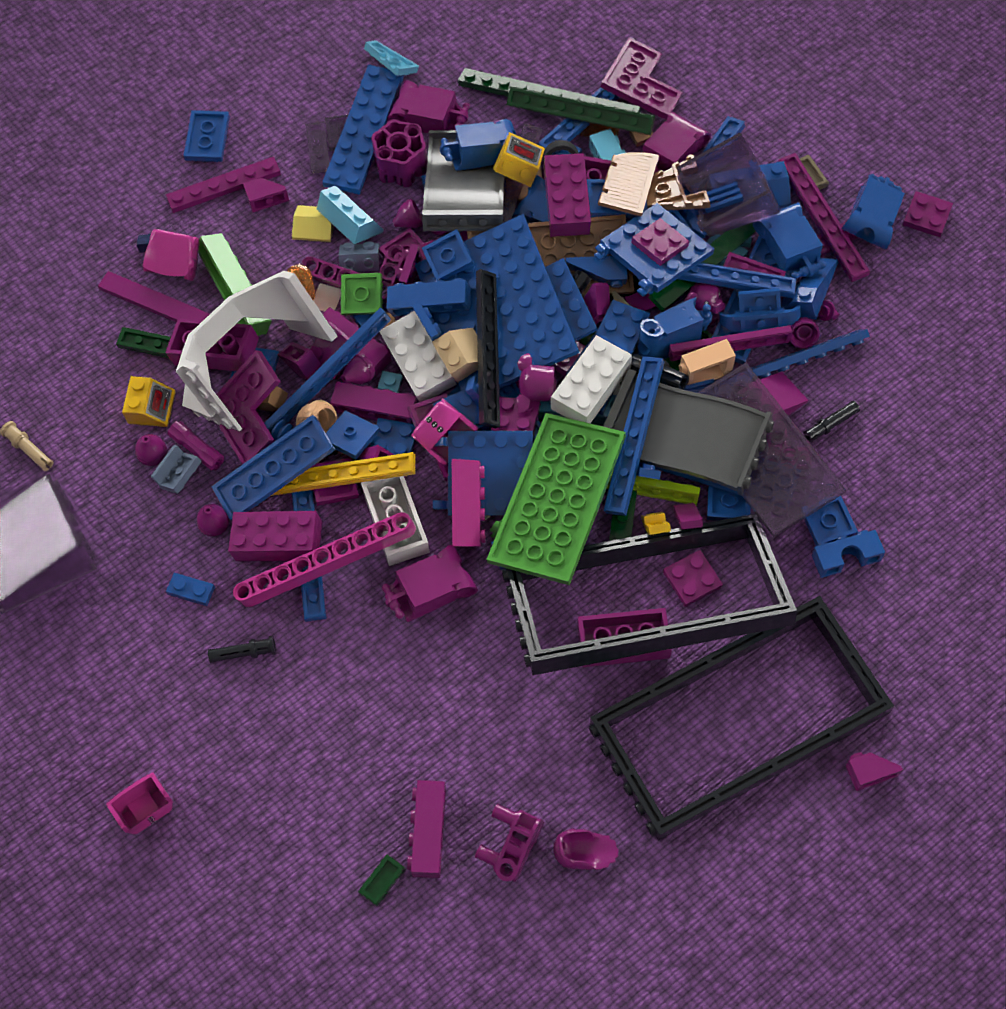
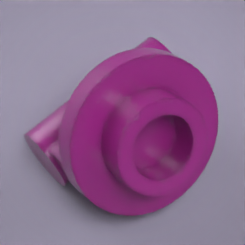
[818,300,840,321]

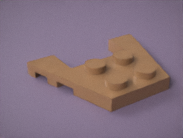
[646,154,711,210]

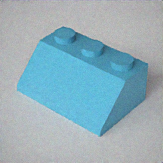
[317,186,384,244]

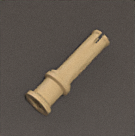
[0,421,54,471]

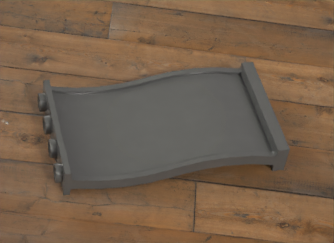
[422,130,504,231]
[603,369,774,495]

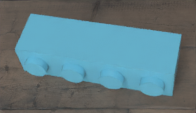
[589,129,626,161]

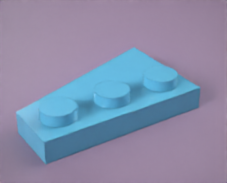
[364,41,419,76]

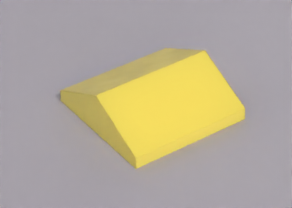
[292,205,334,242]

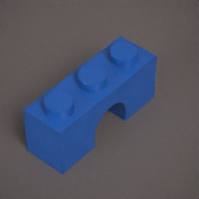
[811,530,885,578]

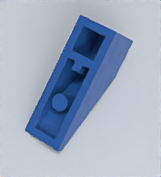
[565,256,627,288]

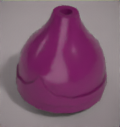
[392,198,423,229]
[790,317,820,349]
[341,353,375,385]
[135,434,167,466]
[197,504,229,536]

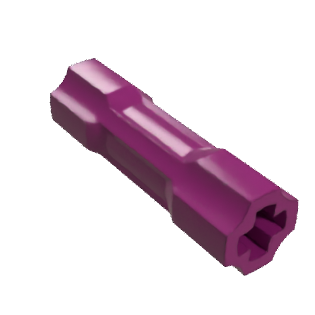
[168,421,224,471]

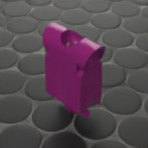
[388,80,470,133]
[642,111,711,173]
[382,544,478,622]

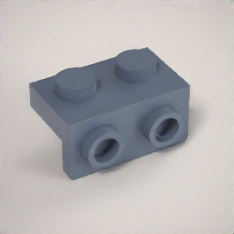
[339,242,380,272]
[151,445,202,494]

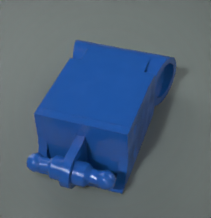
[440,119,516,171]
[841,174,905,250]
[512,175,548,223]
[753,202,826,279]
[637,297,713,359]

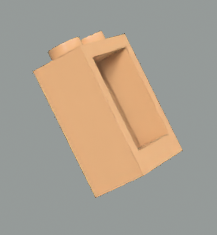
[679,339,736,385]

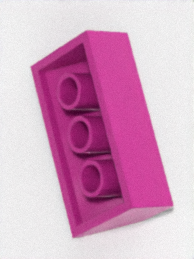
[452,459,486,548]

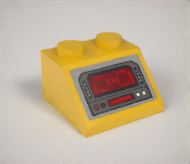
[493,132,545,187]
[122,376,176,427]

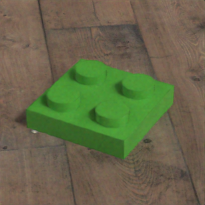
[341,273,382,316]

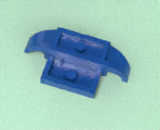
[719,288,801,333]

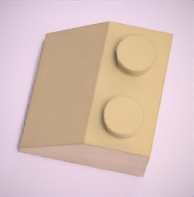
[432,328,478,383]

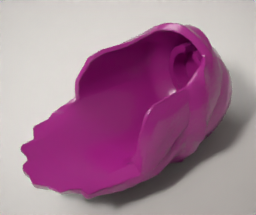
[553,828,618,870]

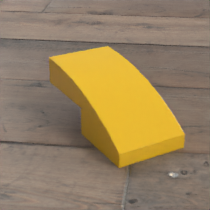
[641,512,671,535]

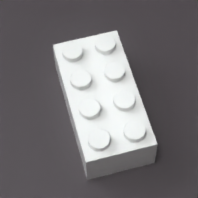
[380,311,457,402]
[551,335,632,423]
[361,476,430,566]

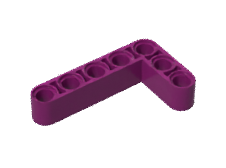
[301,244,405,304]

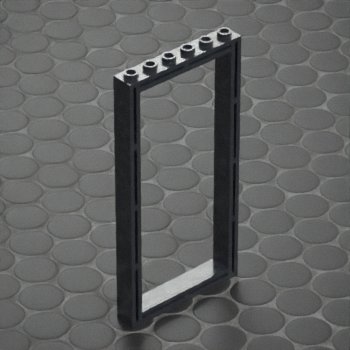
[502,513,797,676]
[588,596,894,841]

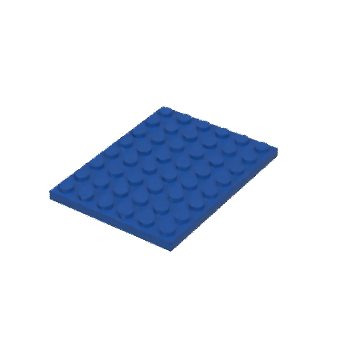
[415,214,580,391]

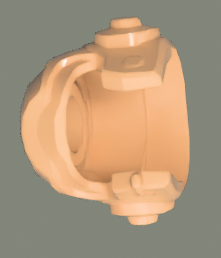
[296,400,337,433]

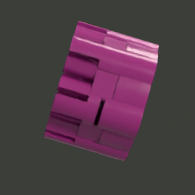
[371,120,428,187]

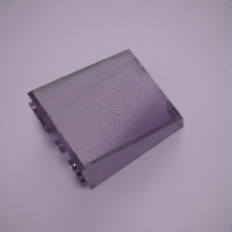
[0,474,98,614]

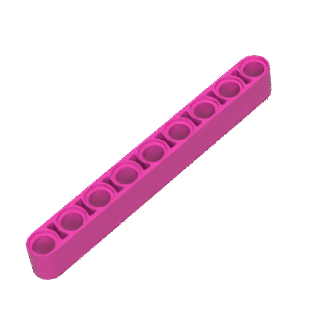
[233,512,416,607]

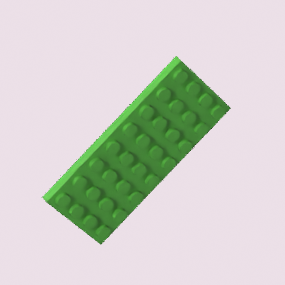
[486,413,626,585]

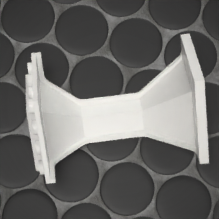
[176,271,337,431]

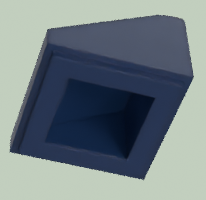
[137,234,151,253]

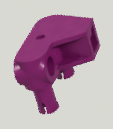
[475,803,544,882]

